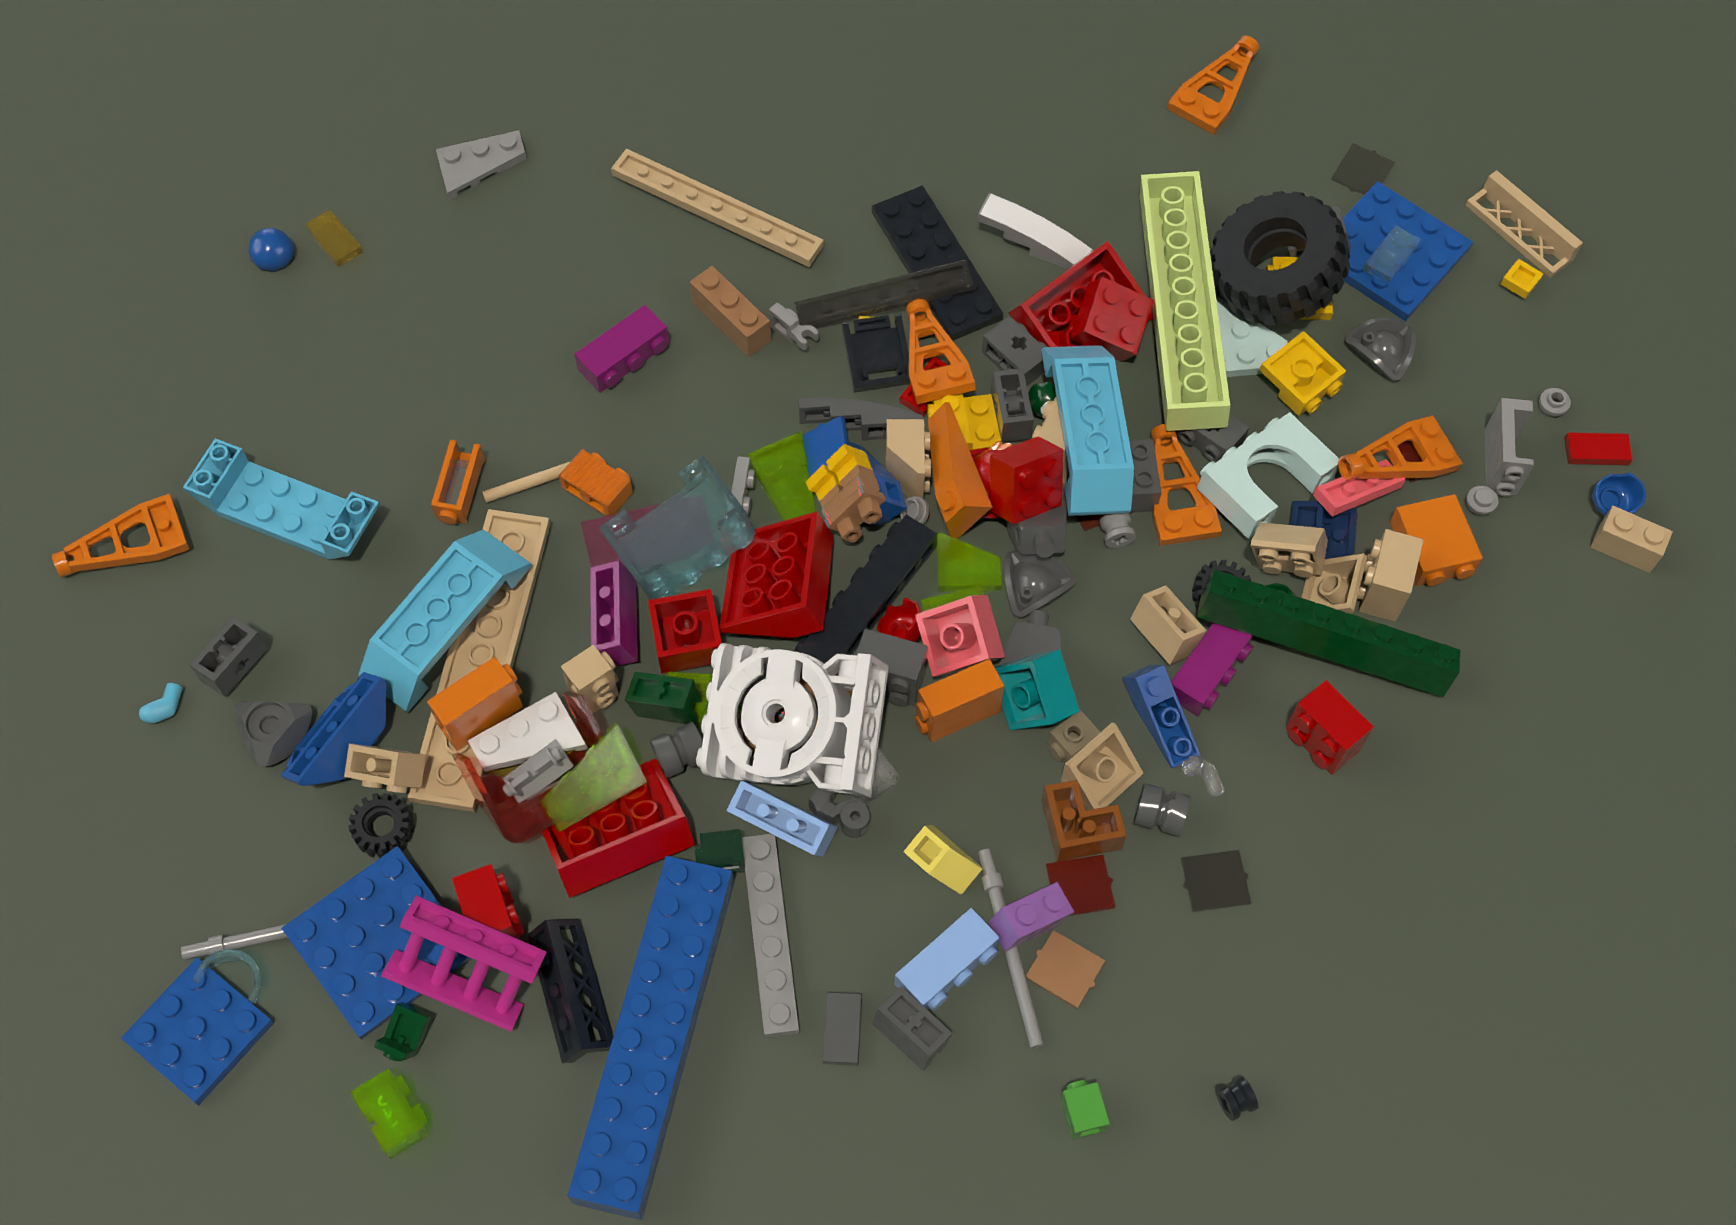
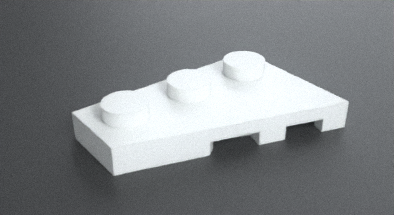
[468,692,588,771]

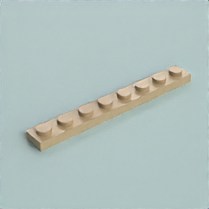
[611,149,824,267]

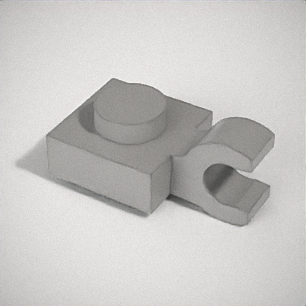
[769,302,819,351]

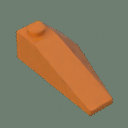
[928,402,992,540]

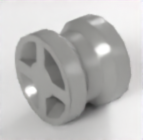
[1099,513,1136,548]

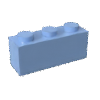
[726,780,838,857]
[894,908,1000,1011]

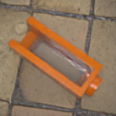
[431,440,486,524]

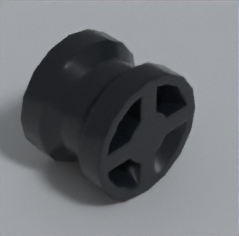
[1216,1076,1259,1121]

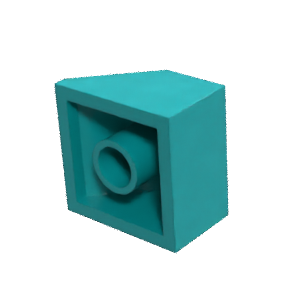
[994,649,1080,730]

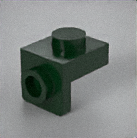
[374,1002,432,1062]

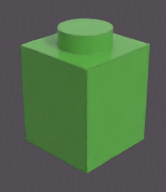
[1060,1080,1110,1140]

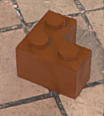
[1041,780,1127,862]

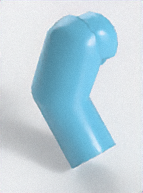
[139,683,183,724]

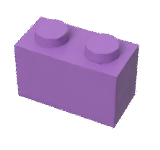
[988,882,1074,952]

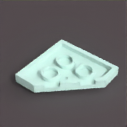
[1216,297,1287,377]

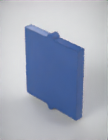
[801,416,849,480]

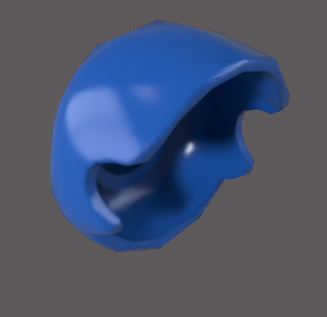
[248,228,294,271]
[1592,472,1647,516]

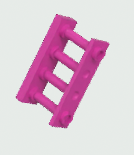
[381,896,546,1032]

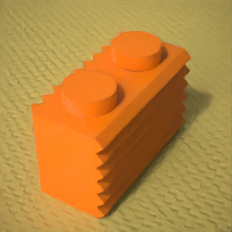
[559,449,633,519]

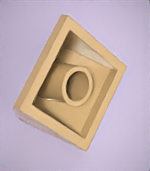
[1301,553,1367,614]
[1061,722,1144,810]

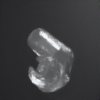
[1181,756,1225,798]

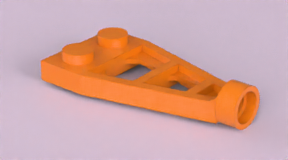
[1167,35,1259,135]
[906,299,976,404]
[1338,415,1463,480]
[1150,424,1222,546]
[52,493,190,578]

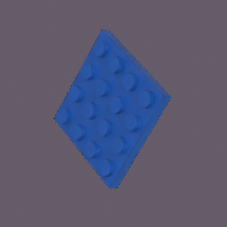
[1343,181,1473,322]
[281,846,472,1040]

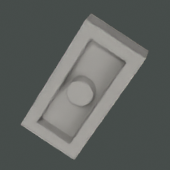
[728,456,756,526]

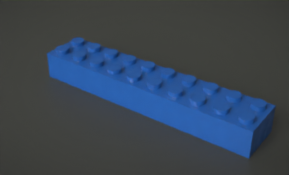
[567,856,734,1221]

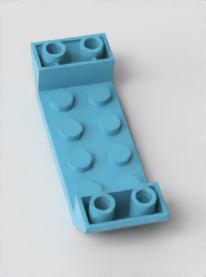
[1041,346,1134,516]
[183,438,380,560]
[358,529,532,713]

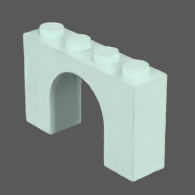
[1197,412,1339,539]

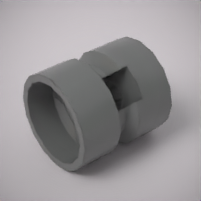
[649,721,703,778]
[1134,783,1191,837]

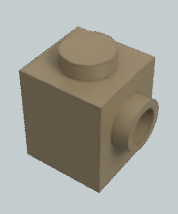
[1047,710,1100,764]

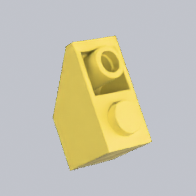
[903,825,984,895]

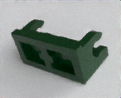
[625,672,702,724]

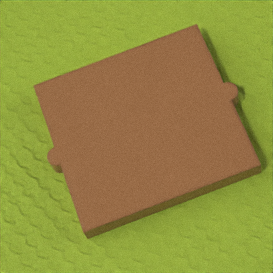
[1025,930,1106,1009]

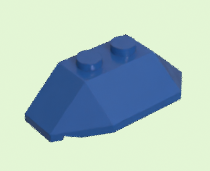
[281,672,386,786]

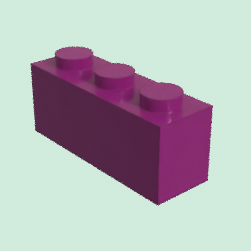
[574,305,670,393]
[590,560,638,667]
[1171,623,1254,717]

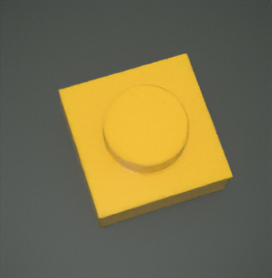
[1500,259,1544,299]

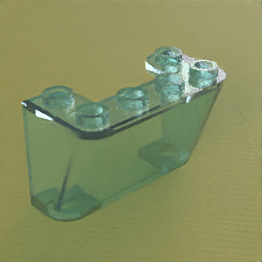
[599,455,755,600]

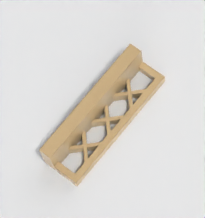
[1465,170,1583,278]

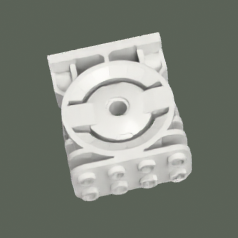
[696,643,889,798]

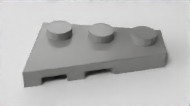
[436,130,527,200]

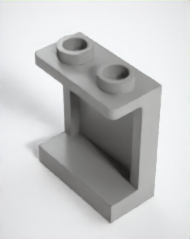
[1484,398,1534,497]

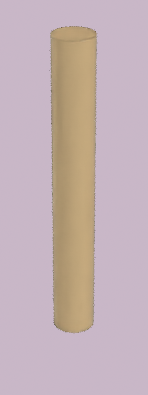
[482,462,570,503]

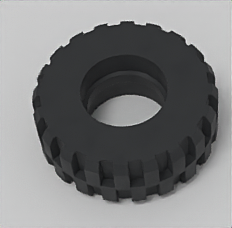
[1210,191,1350,325]

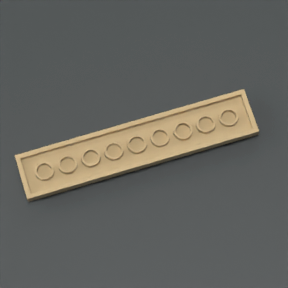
[407,509,551,812]

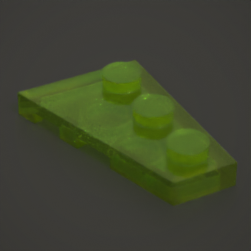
[747,431,815,521]
[541,722,647,832]

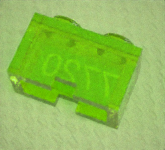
[350,1069,429,1160]

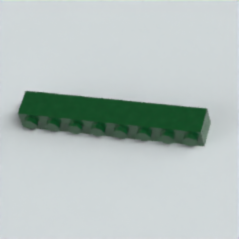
[1197,569,1461,697]

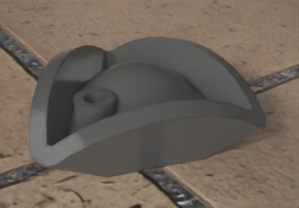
[1345,317,1417,381]
[1004,550,1076,618]
[234,701,312,766]

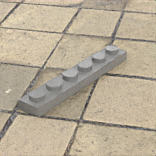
[741,834,799,1038]

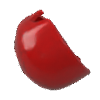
[877,598,922,642]

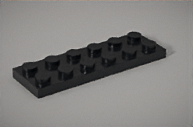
[872,185,1003,341]

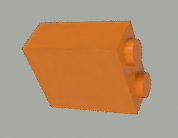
[1389,494,1483,586]
[427,656,523,751]
[914,659,1005,743]

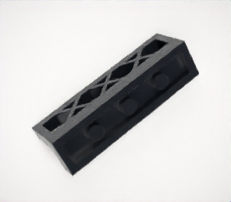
[527,919,613,1063]

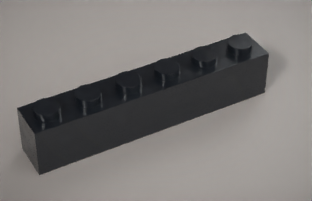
[794,514,937,675]

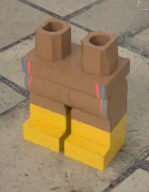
[806,444,886,543]

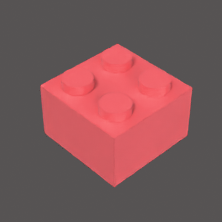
[915,595,1005,677]

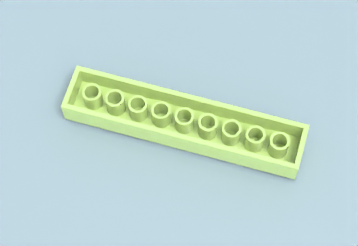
[1140,171,1230,431]

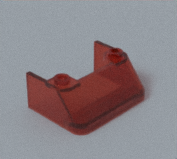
[452,691,621,843]

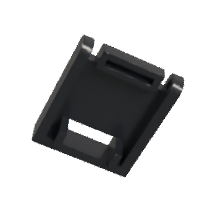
[842,314,910,393]

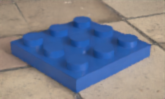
[121,957,274,1106]

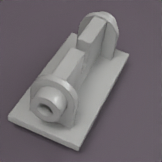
[502,739,574,806]

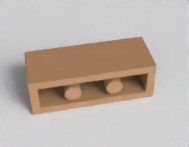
[689,266,771,357]

